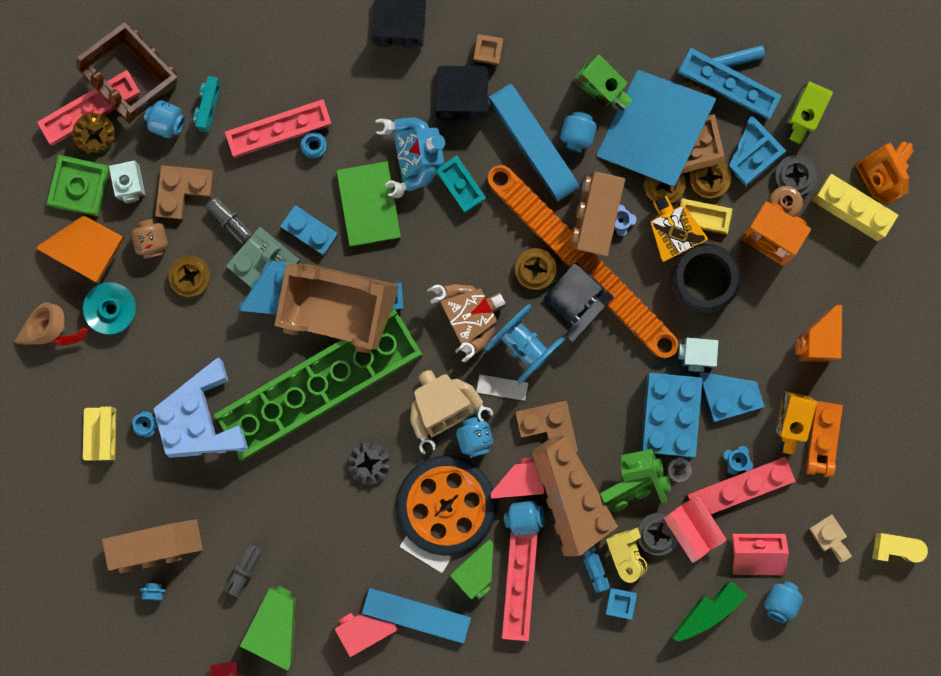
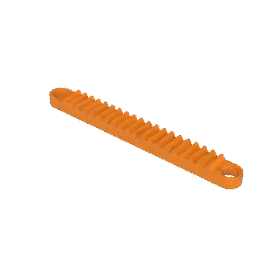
[488,165,678,359]

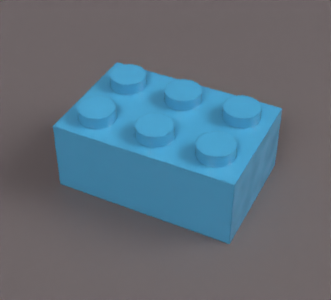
[640,373,702,458]

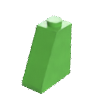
[240,585,296,671]

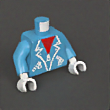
[375,117,445,198]

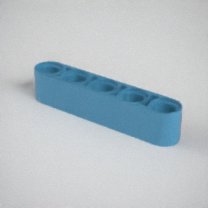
[488,83,580,202]

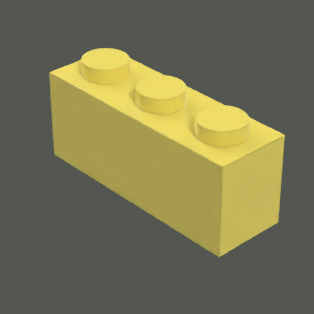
[812,174,898,242]

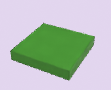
[46,155,110,217]

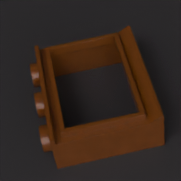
[76,22,178,124]

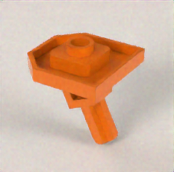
[855,141,913,205]

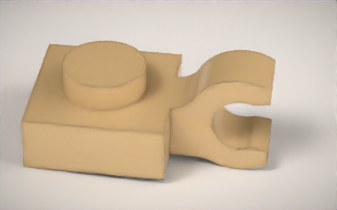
[809,514,852,562]

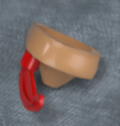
[14,302,88,346]

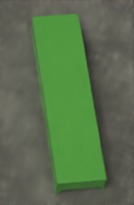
[214,309,423,462]

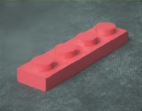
[37,70,141,146]
[225,99,332,158]
[687,457,795,514]
[502,532,537,641]

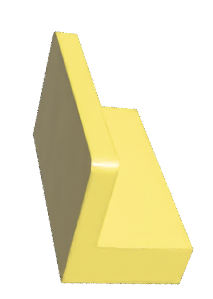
[83,407,116,460]

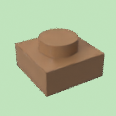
[474,34,503,66]

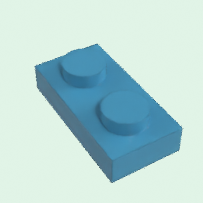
[280,205,338,256]

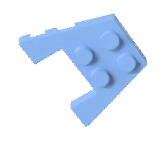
[154,358,248,458]

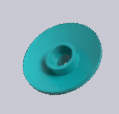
[83,282,136,335]

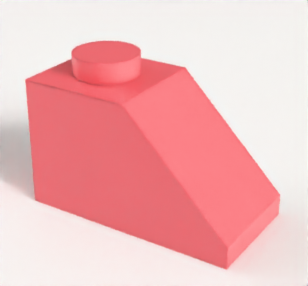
[491,458,544,498]
[335,613,398,657]

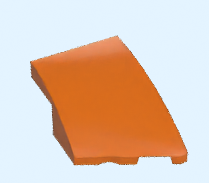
[36,216,125,283]

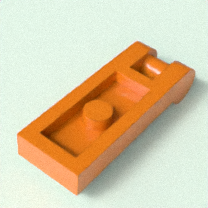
[806,401,843,478]

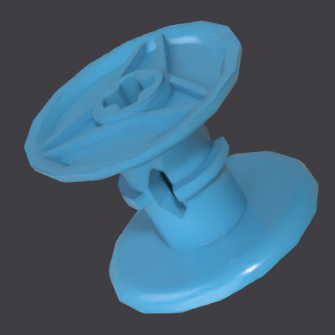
[484,304,566,385]

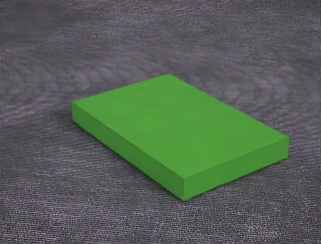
[337,161,401,247]

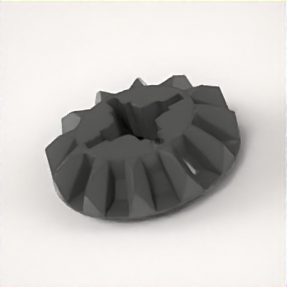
[775,155,817,195]
[348,443,390,485]
[638,513,678,555]

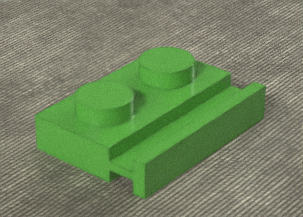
[600,476,654,512]

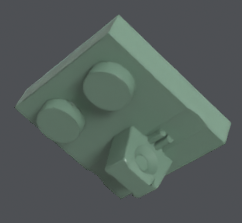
[226,227,300,287]

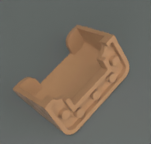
[274,263,399,353]

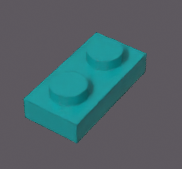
[193,76,222,133]
[436,155,486,214]

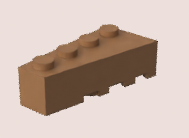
[531,436,618,556]

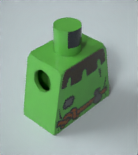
[572,54,632,111]

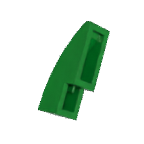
[670,580,747,642]

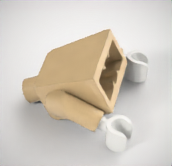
[410,370,493,454]

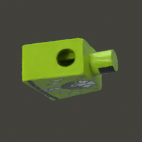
[787,81,833,144]

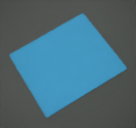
[597,70,716,186]

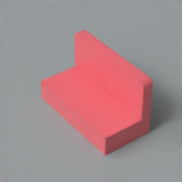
[663,496,726,563]
[732,534,789,575]

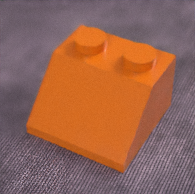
[740,201,811,266]
[795,305,842,363]

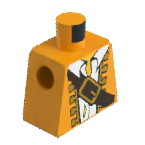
[650,196,708,262]
[776,391,817,454]

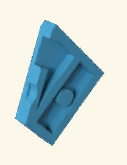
[729,116,786,187]
[238,260,294,315]
[698,372,765,422]

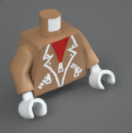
[427,284,506,362]

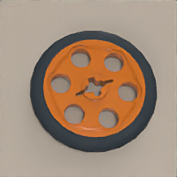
[396,456,496,556]

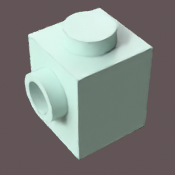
[109,161,145,203]
[678,338,718,372]

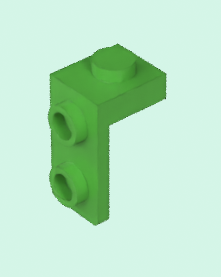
[621,449,671,503]

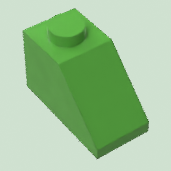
[450,539,493,600]

